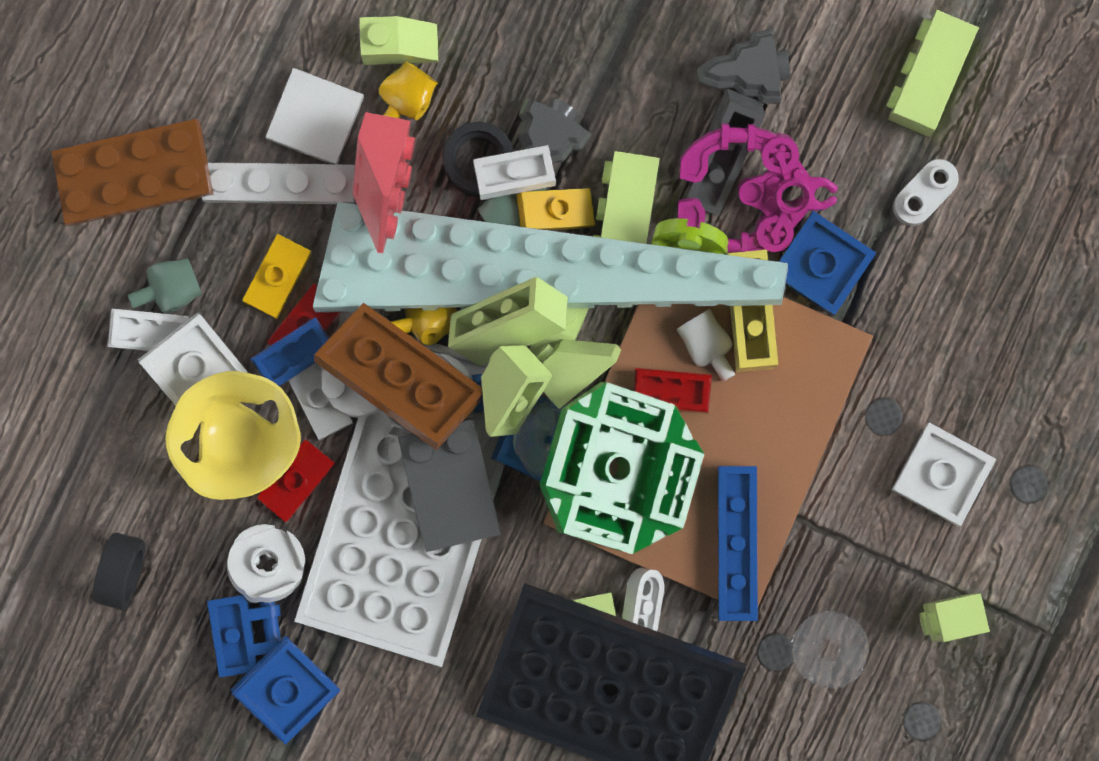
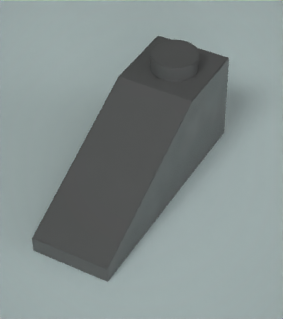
[685,89,765,216]

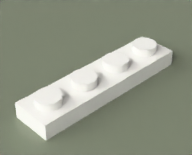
[202,163,355,204]

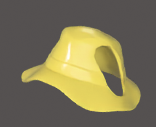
[166,371,301,500]

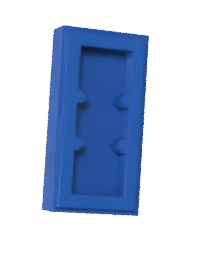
[251,317,329,386]

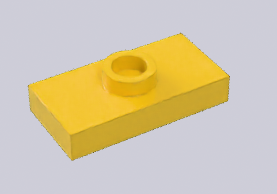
[516,188,595,230]
[242,234,312,319]

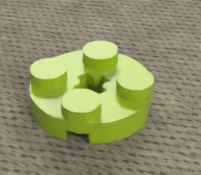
[651,218,729,255]

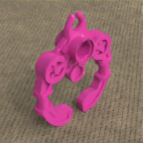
[677,123,838,253]

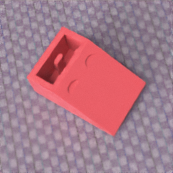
[353,112,415,254]

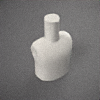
[676,309,735,382]

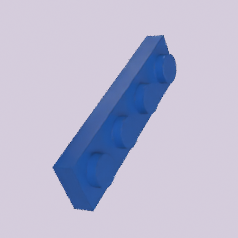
[717,466,758,621]

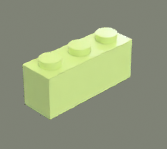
[886,10,979,137]
[593,151,660,244]
[448,276,568,366]

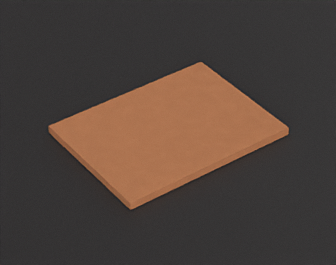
[543,297,873,606]

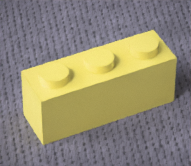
[728,250,778,373]

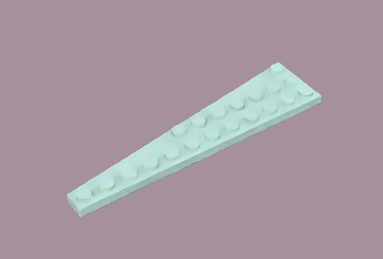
[313,202,788,312]

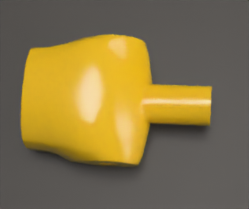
[378,61,438,120]
[391,307,457,345]

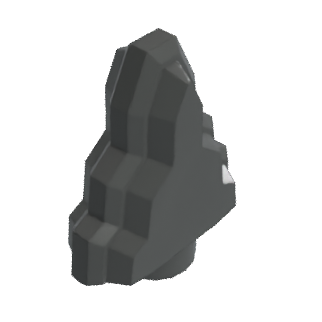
[697,29,790,104]
[518,97,592,163]

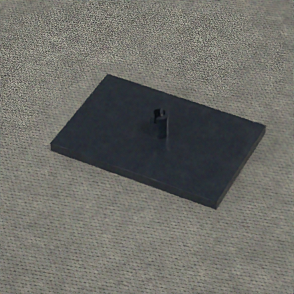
[476,583,746,761]

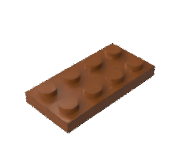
[51,119,214,226]
[314,303,483,451]

